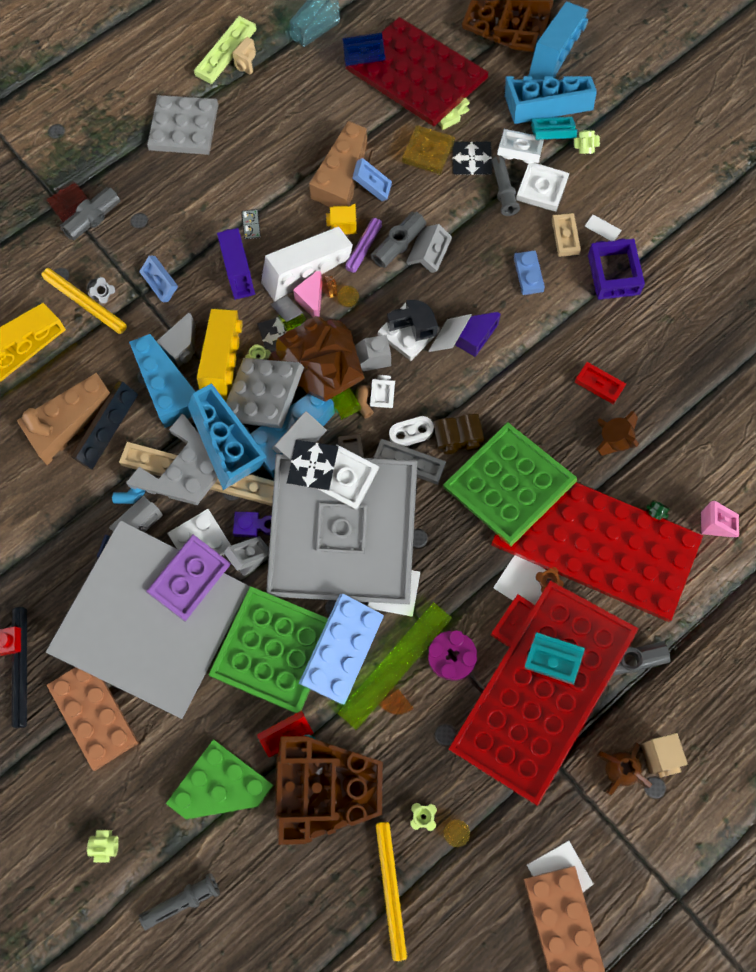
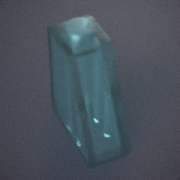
[290,0,340,47]

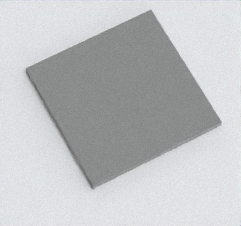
[266,454,418,605]
[46,520,250,719]

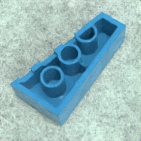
[529,1,588,80]
[505,76,597,124]
[129,334,195,428]
[188,383,267,490]
[250,394,335,479]

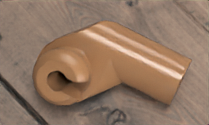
[354,385,374,419]
[22,408,53,437]

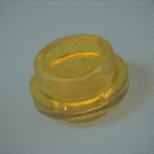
[337,286,359,307]
[444,820,470,847]

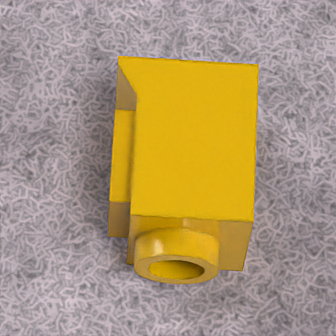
[326,204,357,234]

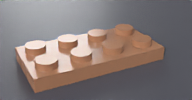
[47,667,139,771]
[524,866,605,972]

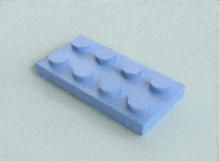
[299,594,384,705]

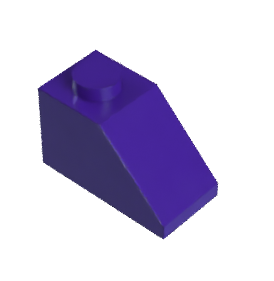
[455,312,501,357]

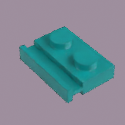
[531,117,578,140]
[525,632,585,685]

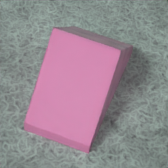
[293,271,322,318]
[701,501,739,537]

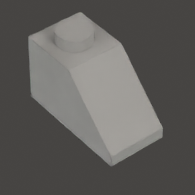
[156,313,196,368]
[355,334,391,371]

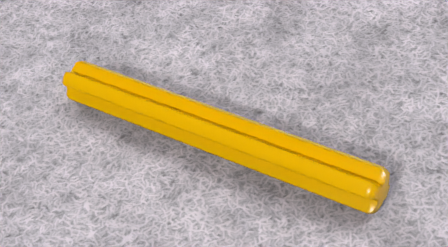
[41,268,127,334]
[376,822,407,961]

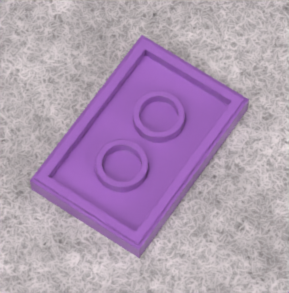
[146,534,231,622]

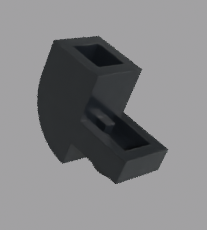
[387,300,438,341]

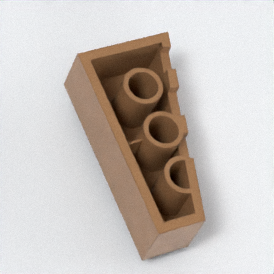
[309,121,367,207]
[17,373,110,465]

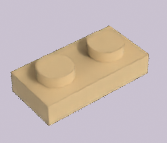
[552,213,581,257]

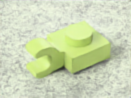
[438,98,470,130]

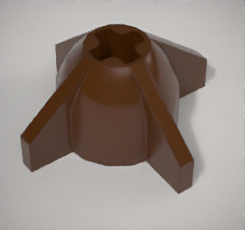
[596,411,639,456]
[597,743,652,796]

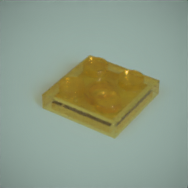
[402,125,455,175]

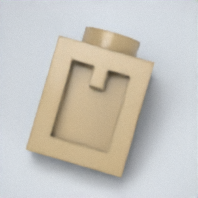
[232,37,256,75]

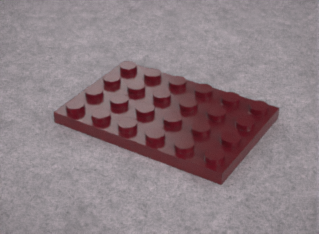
[345,17,488,127]

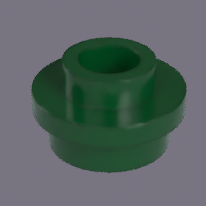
[646,500,670,520]

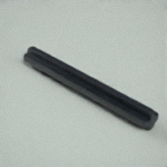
[12,607,27,729]

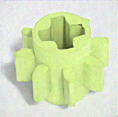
[574,130,600,154]
[87,830,119,862]

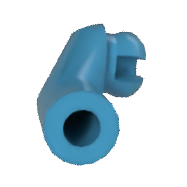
[112,488,145,504]

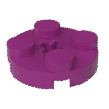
[428,630,477,681]

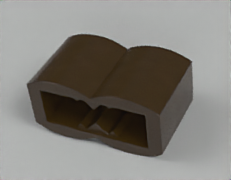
[433,414,484,455]

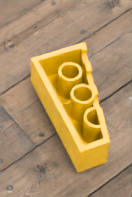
[0,303,66,382]
[197,309,242,402]

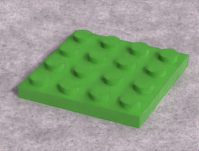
[443,423,577,546]
[209,586,328,714]

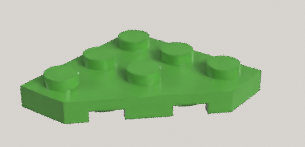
[166,740,274,820]

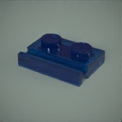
[342,32,386,66]

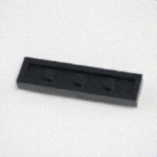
[71,381,138,470]

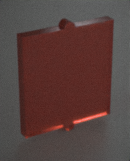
[47,183,88,222]

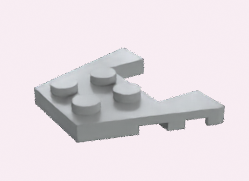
[126,414,218,505]

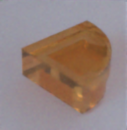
[324,275,338,298]
[379,689,414,715]

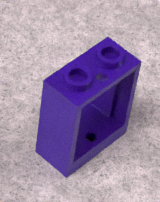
[217,228,255,300]
[588,238,645,300]

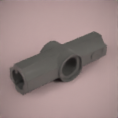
[60,187,120,241]
[371,211,426,268]
[613,641,671,676]

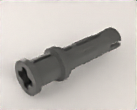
[492,156,520,216]
[139,873,220,930]

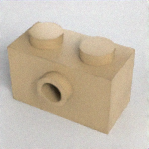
[641,733,688,778]

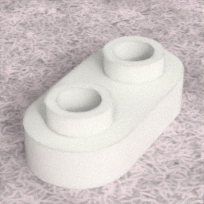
[389,416,434,447]

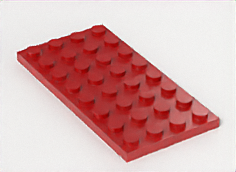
[491,482,703,622]
[449,581,638,806]

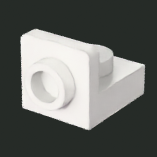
[370,375,395,408]

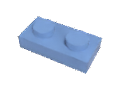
[352,158,392,201]
[514,251,545,295]
[139,256,178,302]

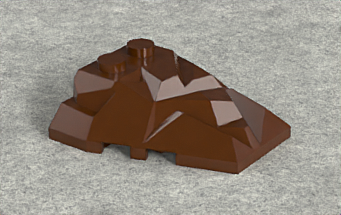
[462,0,553,52]
[268,316,365,402]
[275,736,383,845]

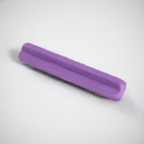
[345,218,382,273]

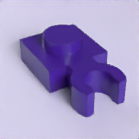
[233,512,272,538]

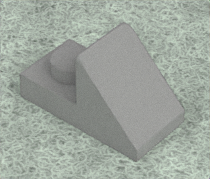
[223,536,269,576]

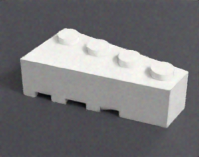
[261,227,353,302]

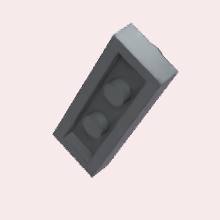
[373,439,446,485]

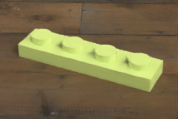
[194,16,256,84]

